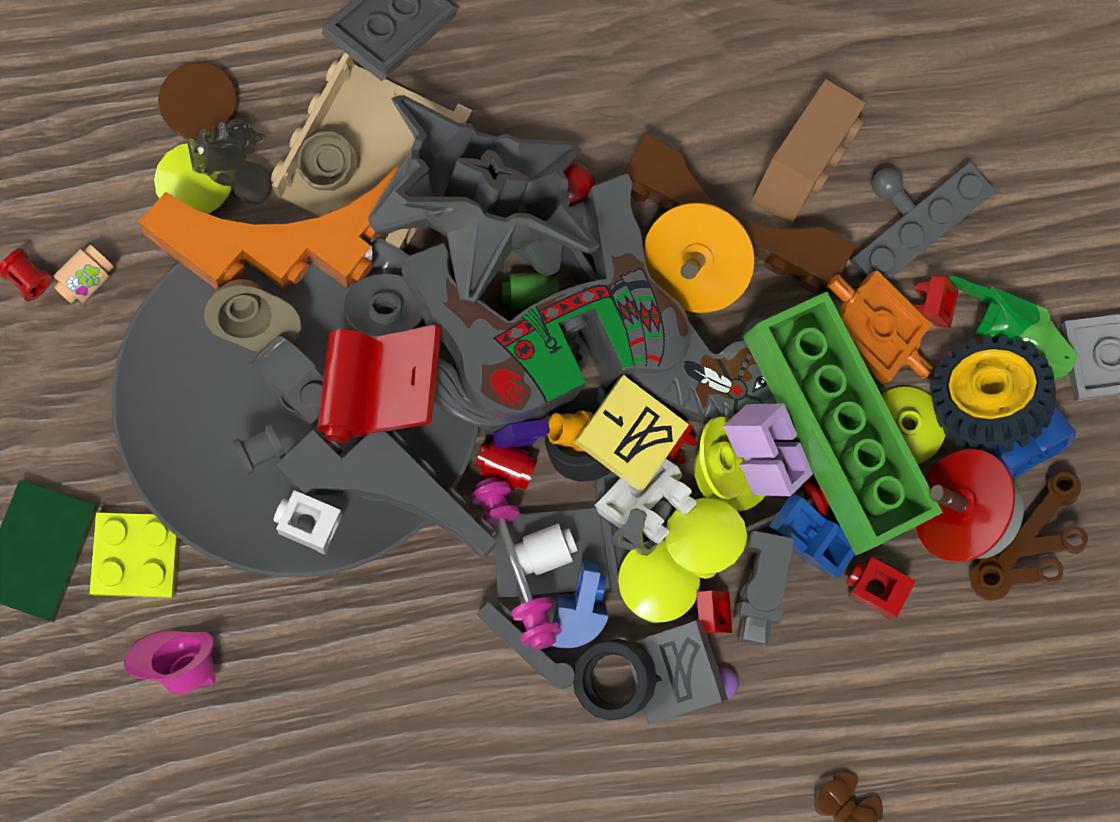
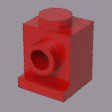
[846,557,916,620]

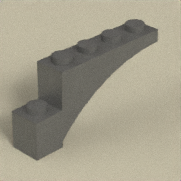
[276,430,497,560]

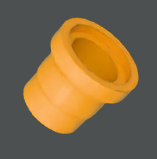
[548,411,593,452]

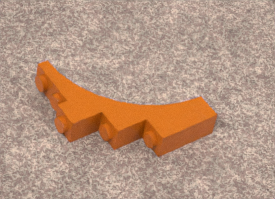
[139,167,399,290]

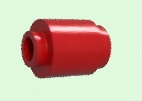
[475,439,538,490]

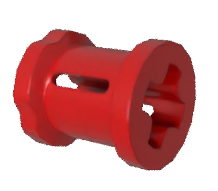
[0,249,52,302]

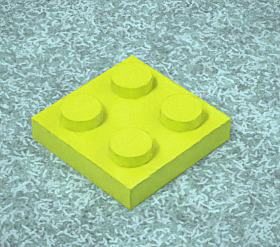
[90,513,179,598]

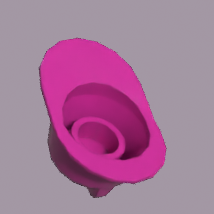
[124,631,216,694]

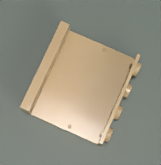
[271,52,473,252]

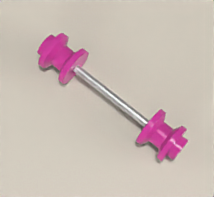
[471,478,562,650]

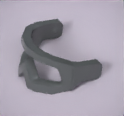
[611,499,672,556]

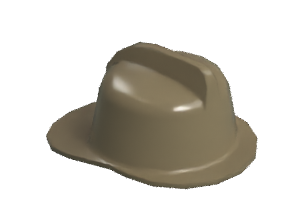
[204,279,301,353]

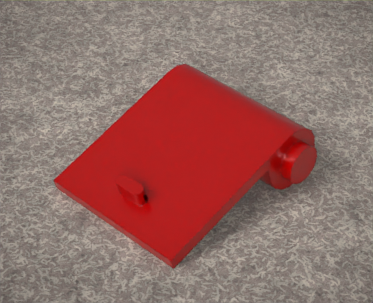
[317,325,441,443]

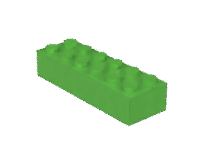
[743,292,943,556]

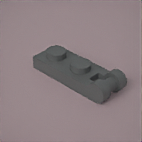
[477,602,575,690]

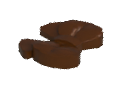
[814,772,883,822]

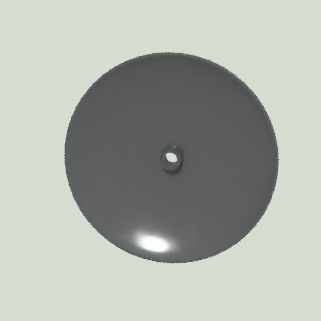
[111,220,479,578]

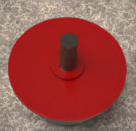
[916,449,1024,562]

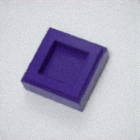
[493,419,550,449]

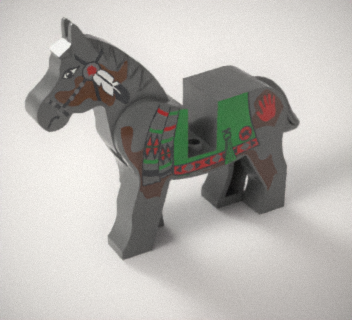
[401,173,776,432]

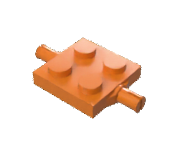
[827,270,934,384]

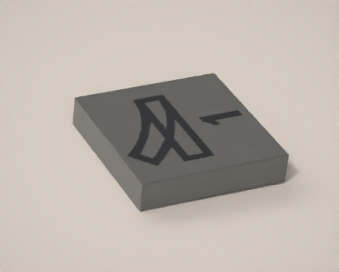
[629,620,728,724]

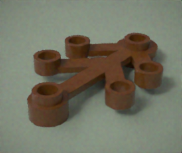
[971,471,1088,601]

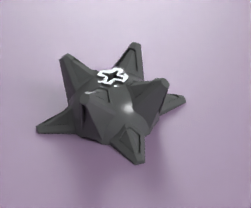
[368,95,600,304]

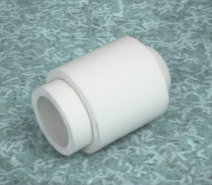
[514,523,578,576]

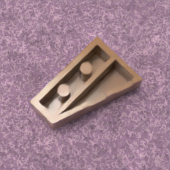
[751,80,866,225]

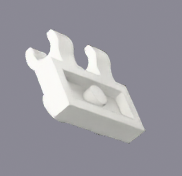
[595,459,697,544]

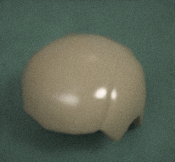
[298,131,357,191]

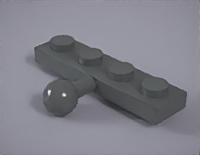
[850,162,996,280]

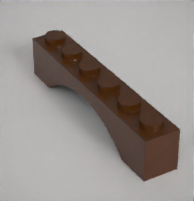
[623,134,856,294]

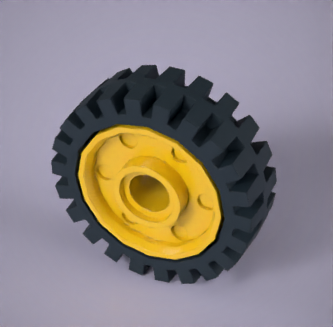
[931,336,1056,453]

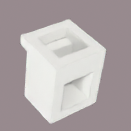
[274,490,342,555]

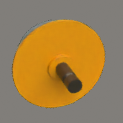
[643,203,755,313]

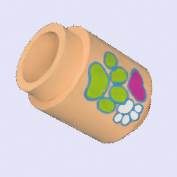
[53,245,114,304]

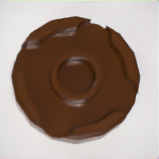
[158,62,238,141]

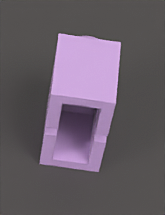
[723,403,813,496]

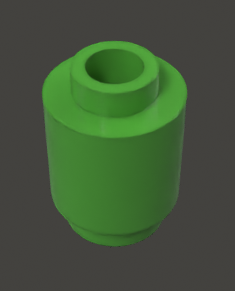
[501,273,558,313]

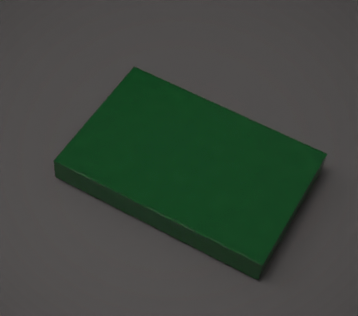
[0,479,99,622]

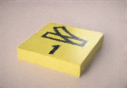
[574,375,689,492]

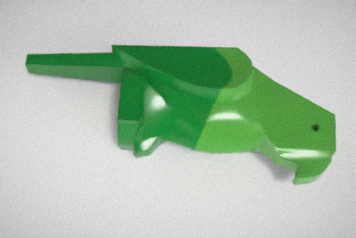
[948,275,1078,381]

